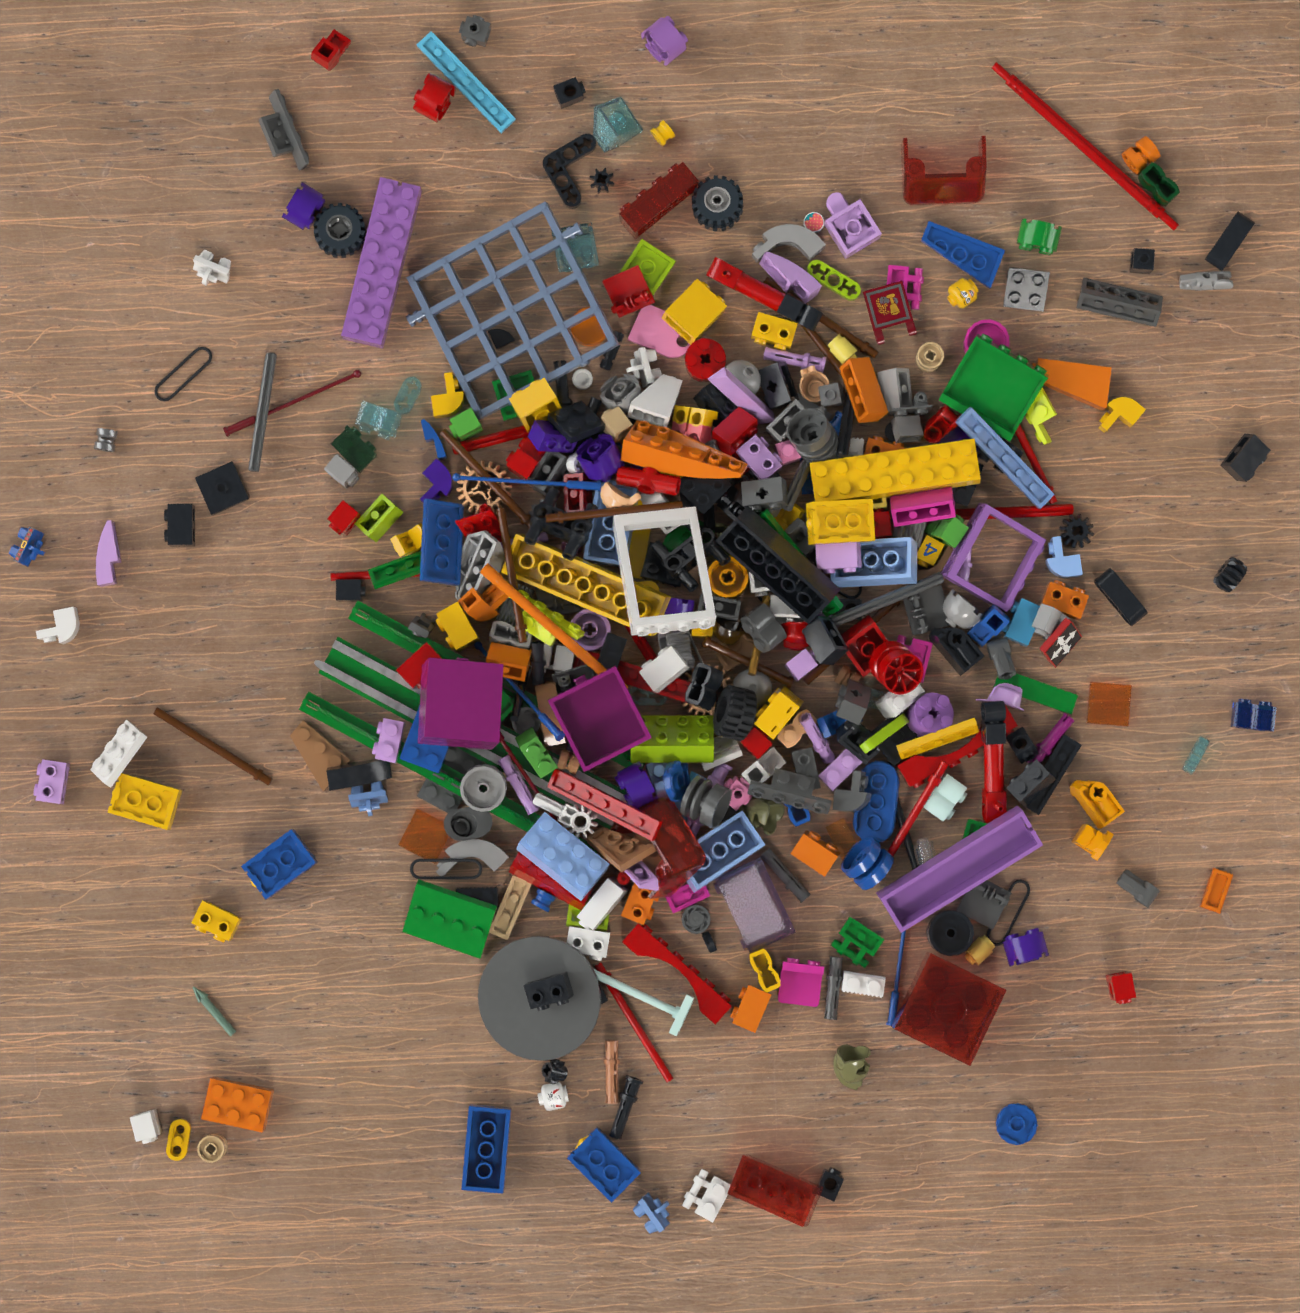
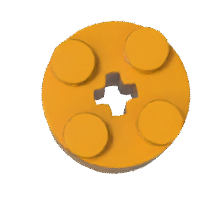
[708,556,748,600]

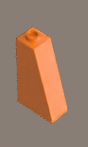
[1032,358,1112,411]

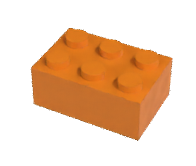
[201,1077,274,1132]

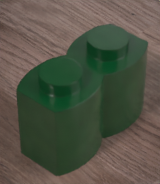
[1138,162,1180,207]

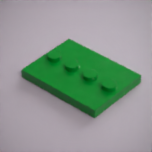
[402,879,497,959]

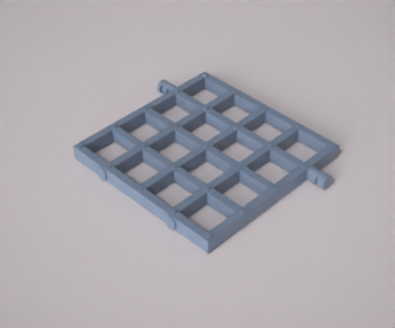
[406,202,620,420]

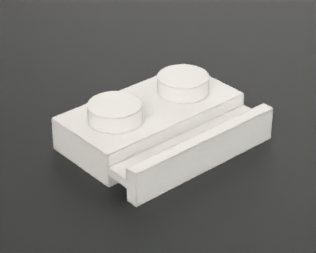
[701,736,743,771]

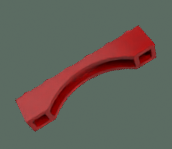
[896,704,1018,789]
[622,923,732,1025]

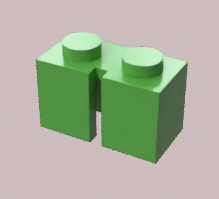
[449,408,483,441]
[924,515,969,548]
[515,727,558,779]

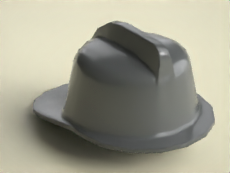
[444,807,493,841]

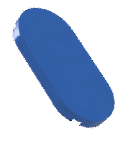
[853,761,900,843]

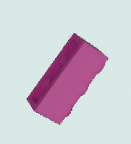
[890,486,956,527]

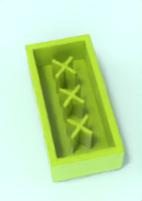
[631,715,714,763]

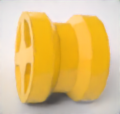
[650,120,675,147]

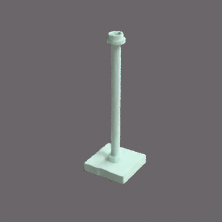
[594,969,695,1036]

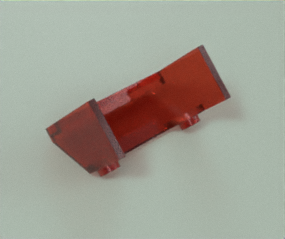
[901,136,987,205]
[611,797,706,899]

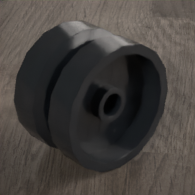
[926,910,974,956]

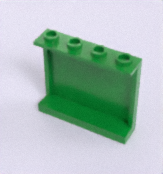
[939,333,1049,442]

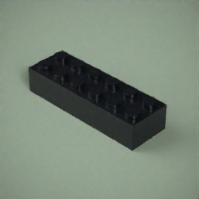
[716,506,840,624]

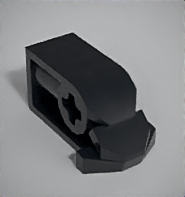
[929,628,984,676]

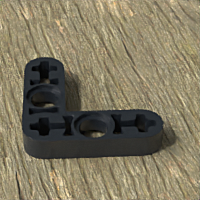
[543,134,596,209]

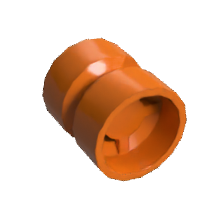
[1121,136,1161,175]

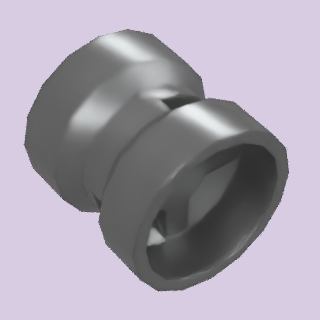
[94,428,118,452]

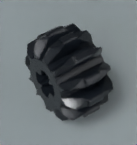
[1059,514,1094,549]
[1213,557,1247,592]

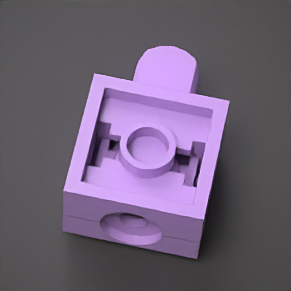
[824,192,882,259]

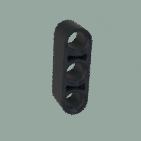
[1205,211,1255,271]
[1094,568,1148,627]

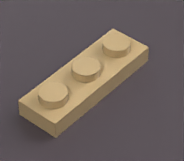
[489,875,532,940]

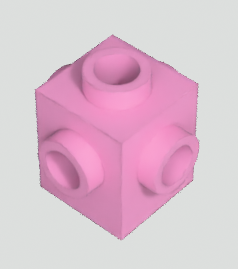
[723,776,752,811]

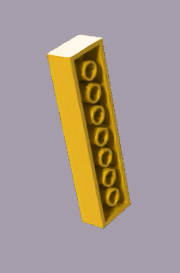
[809,439,981,502]
[501,534,671,636]

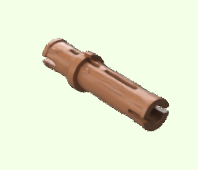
[604,1040,620,1104]

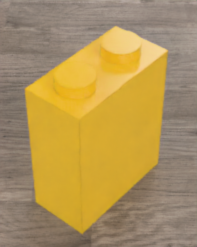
[662,279,727,345]

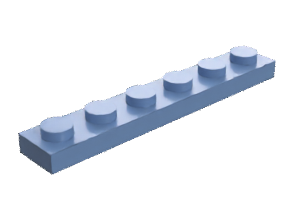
[955,407,1055,509]

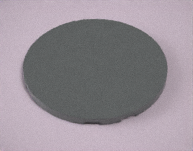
[478,936,601,1061]

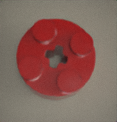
[413,73,456,123]
[685,338,726,382]

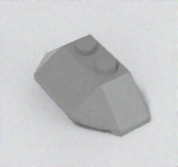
[455,530,505,600]

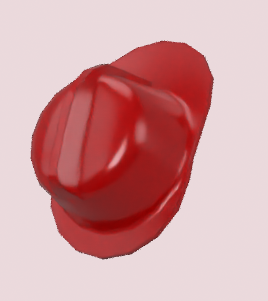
[781,621,809,651]

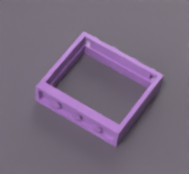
[941,503,1046,612]

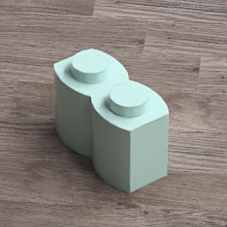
[923,773,968,821]

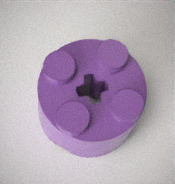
[641,16,688,66]
[906,693,954,737]

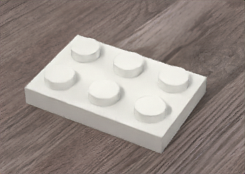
[90,720,147,788]

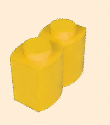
[749,948,780,992]

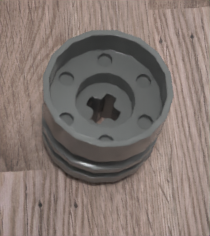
[786,408,839,463]
[680,775,732,829]

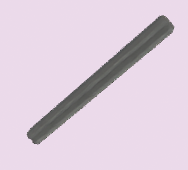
[248,353,277,472]
[831,572,944,626]

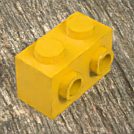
[751,312,798,351]
[191,900,242,943]

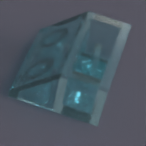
[551,222,599,272]

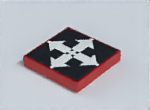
[1040,618,1082,668]

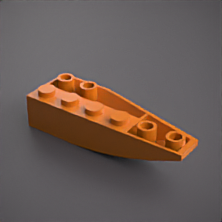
[621,420,748,479]

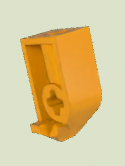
[1070,780,1125,830]
[1071,824,1114,861]

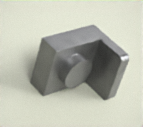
[818,383,845,407]

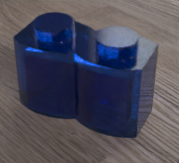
[1230,699,1277,732]

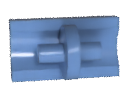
[348,781,388,816]
[633,1192,670,1234]

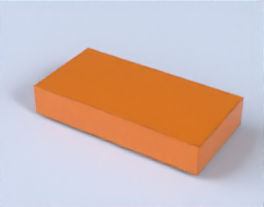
[1199,868,1233,914]

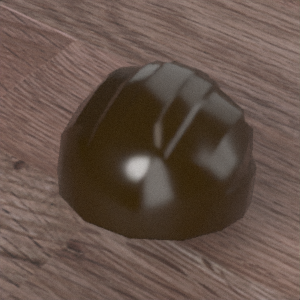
[713,615,746,645]

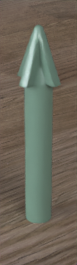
[193,987,236,1037]

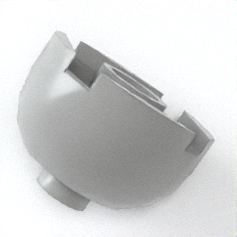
[725,360,761,394]
[600,374,642,413]
[943,589,984,628]
[733,669,773,709]

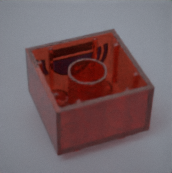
[891,952,1007,1066]

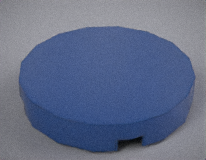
[663,761,690,802]
[995,1103,1038,1145]

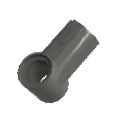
[986,638,1016,680]
[1116,869,1160,908]

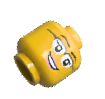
[947,278,979,309]

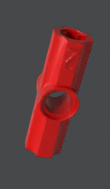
[616,466,681,496]

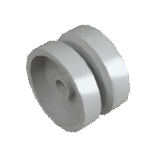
[460,764,507,812]

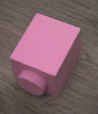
[774,440,801,466]

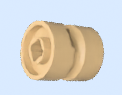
[915,342,944,373]
[197,1133,228,1163]

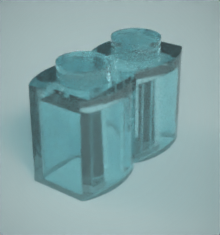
[355,401,403,440]

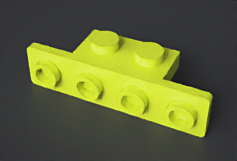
[1025,387,1057,445]
[509,590,585,647]

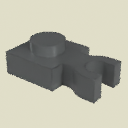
[408,613,436,638]

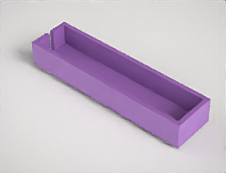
[341,177,422,349]
[876,805,1043,933]

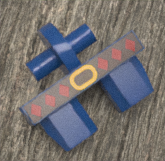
[9,527,45,567]

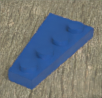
[921,221,1005,289]

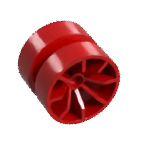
[869,641,924,695]

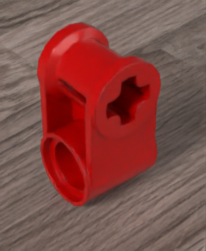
[924,404,960,443]

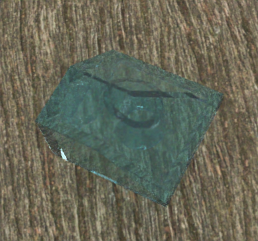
[593,97,643,153]

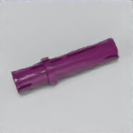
[1027,713,1075,763]

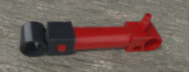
[706,257,823,332]
[981,701,1007,823]

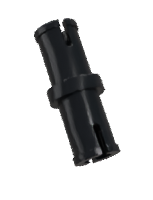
[530,641,546,685]

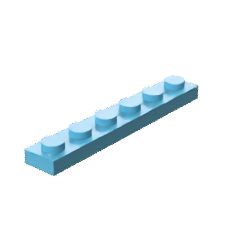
[417,31,516,134]

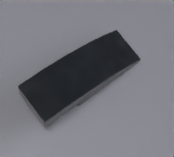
[326,759,392,791]

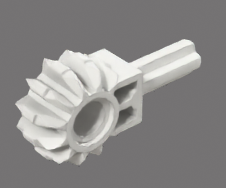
[533,793,598,838]

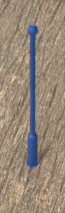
[452,473,602,492]
[474,641,565,741]
[886,930,906,1026]

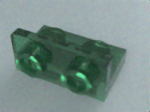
[331,425,377,473]

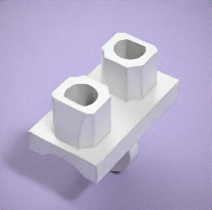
[193,250,231,286]
[626,347,662,388]

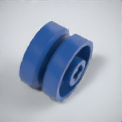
[841,837,894,890]

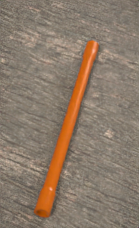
[480,563,629,689]

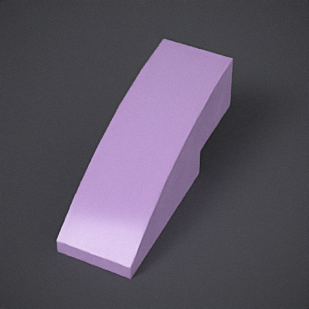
[759,252,822,304]
[96,520,121,587]

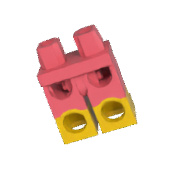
[671,405,718,444]

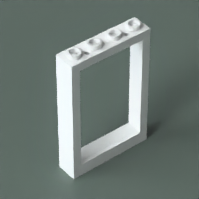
[612,506,716,636]

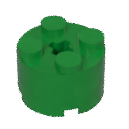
[1016,219,1062,256]

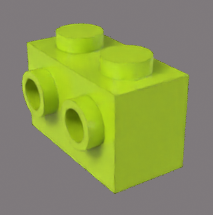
[355,494,404,543]

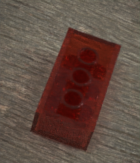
[619,162,699,240]
[727,1154,823,1227]

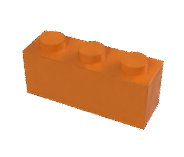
[839,357,888,423]

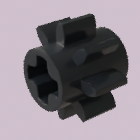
[590,168,614,194]
[542,1059,568,1084]

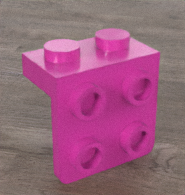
[778,958,824,1007]

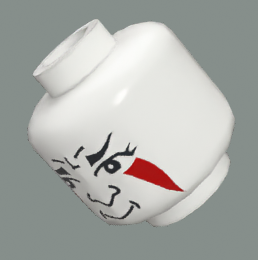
[537,1082,569,1111]

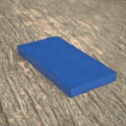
[420,499,464,586]

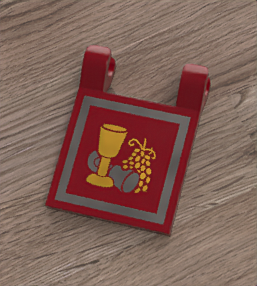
[863,280,917,345]

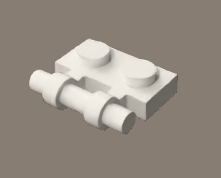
[682,1169,733,1223]

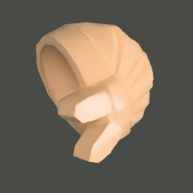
[799,365,830,403]
[600,481,642,508]

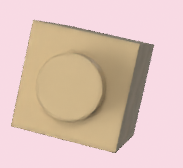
[601,406,632,443]

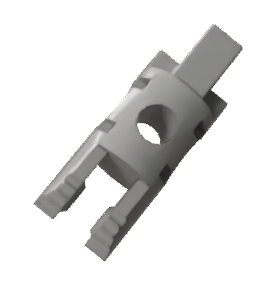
[1179,271,1234,291]

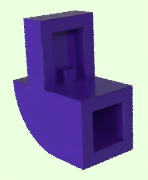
[420,458,453,503]

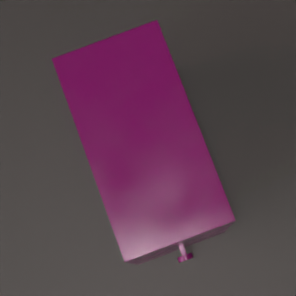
[418,658,503,750]
[548,666,652,772]

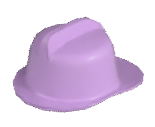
[976,683,1024,711]

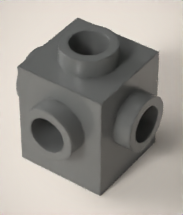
[459,15,491,47]

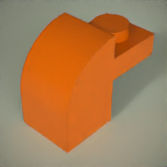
[458,584,509,621]

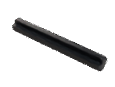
[836,392,855,458]

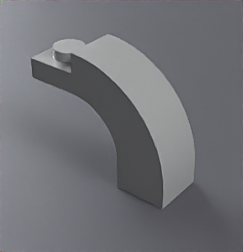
[752,224,826,263]
[436,839,509,876]

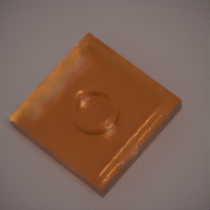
[1087,682,1132,727]
[398,809,449,864]

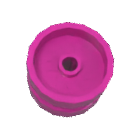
[963,319,1010,354]

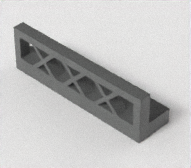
[1076,277,1163,327]

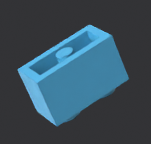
[1002,598,1040,647]

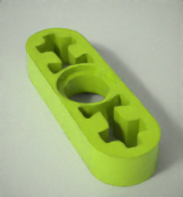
[807,260,861,301]
[859,713,910,754]

